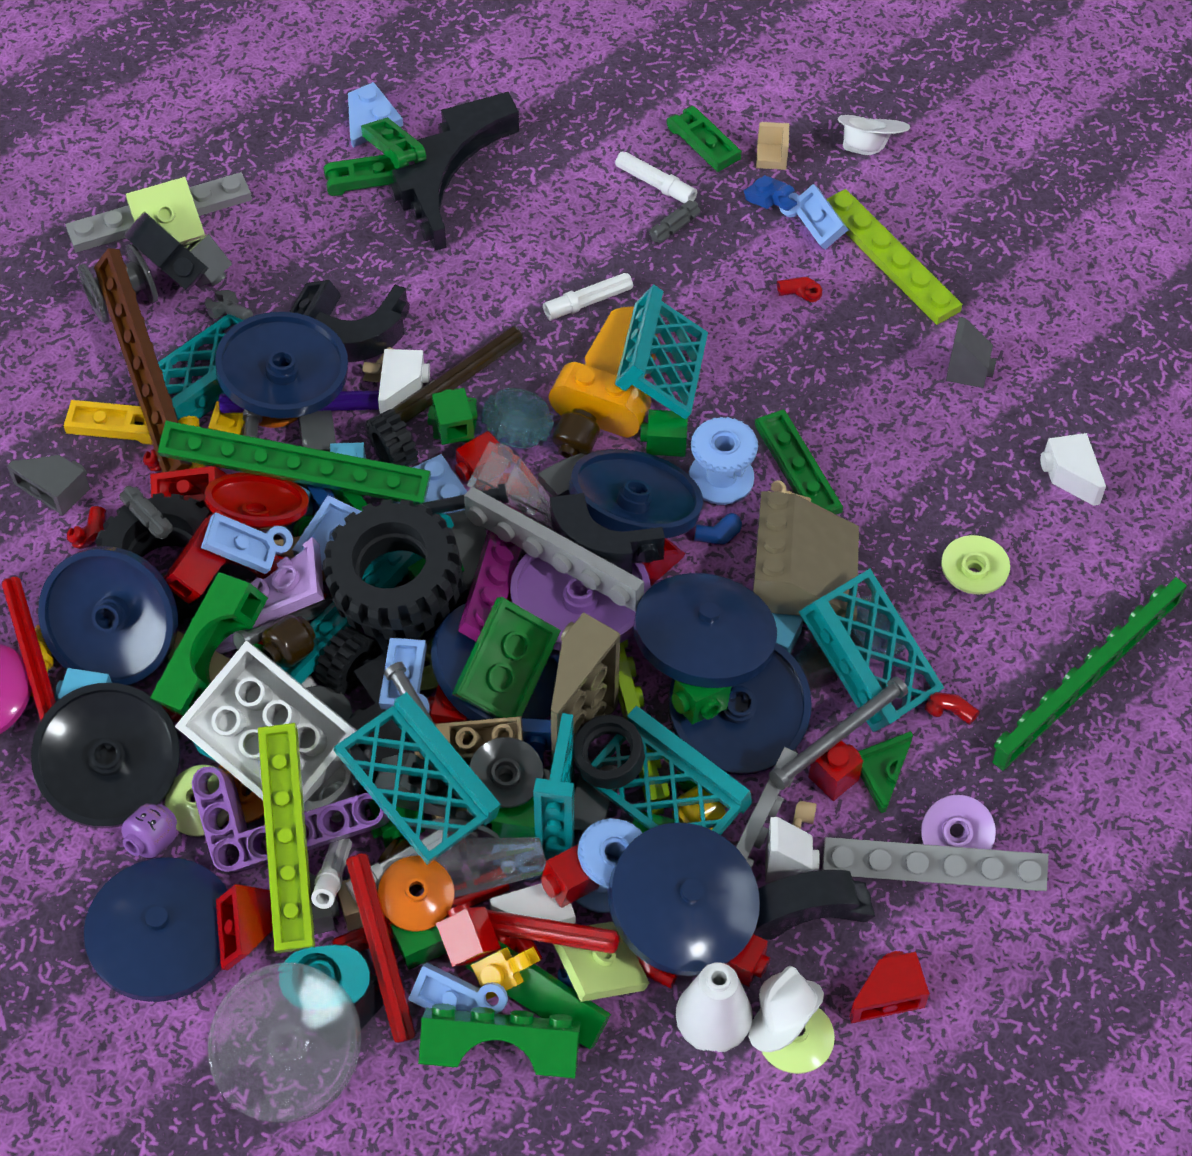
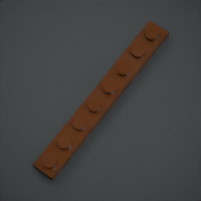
[94,248,193,472]

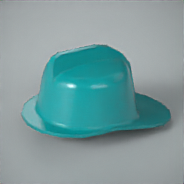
[280,944,370,1009]

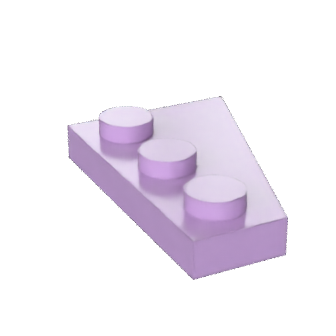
[230,537,324,637]

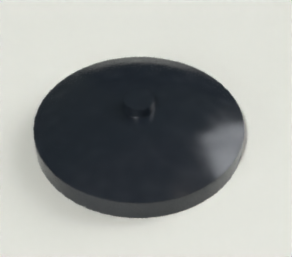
[31,683,180,829]

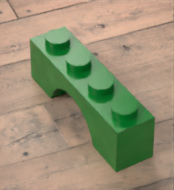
[150,572,268,716]
[418,1003,581,1078]

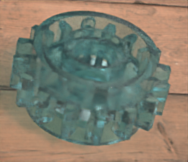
[482,388,554,448]

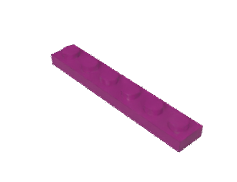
[458,501,524,641]

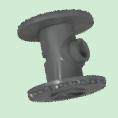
[77,244,158,323]

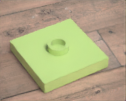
[126,177,205,244]
[553,922,650,1002]

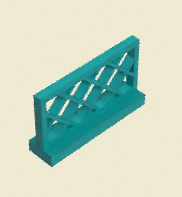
[615,284,708,419]
[158,314,243,421]
[799,569,944,733]
[334,692,501,865]
[581,705,752,835]
[533,713,575,860]

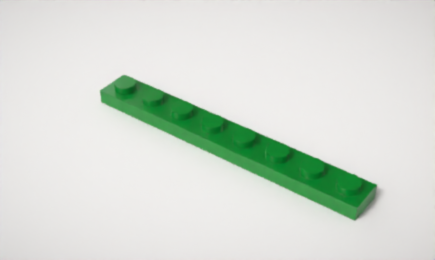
[158,421,431,505]
[992,577,1187,771]

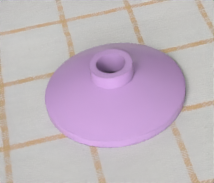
[921,795,996,849]

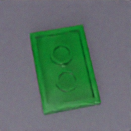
[452,597,561,719]

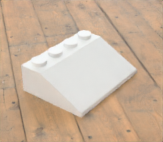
[175,641,359,802]

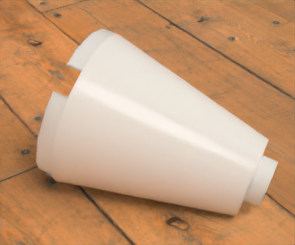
[676,963,753,1052]

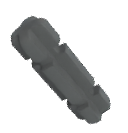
[649,200,701,244]
[119,485,173,539]

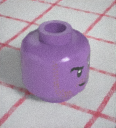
[121,803,177,858]

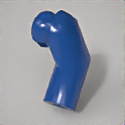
[694,513,742,545]

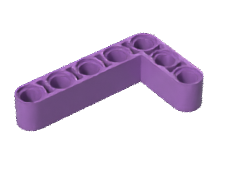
[192,766,392,872]

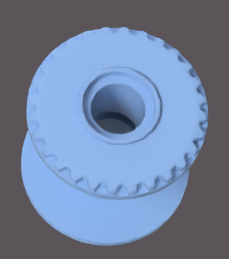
[689,417,758,505]
[576,818,642,913]

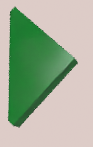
[858,731,913,813]

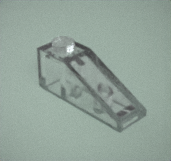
[467,441,552,530]
[435,837,546,898]

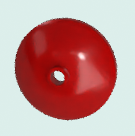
[204,472,309,531]

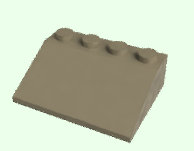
[753,491,859,621]
[551,612,620,763]

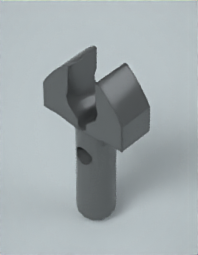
[205,290,253,320]

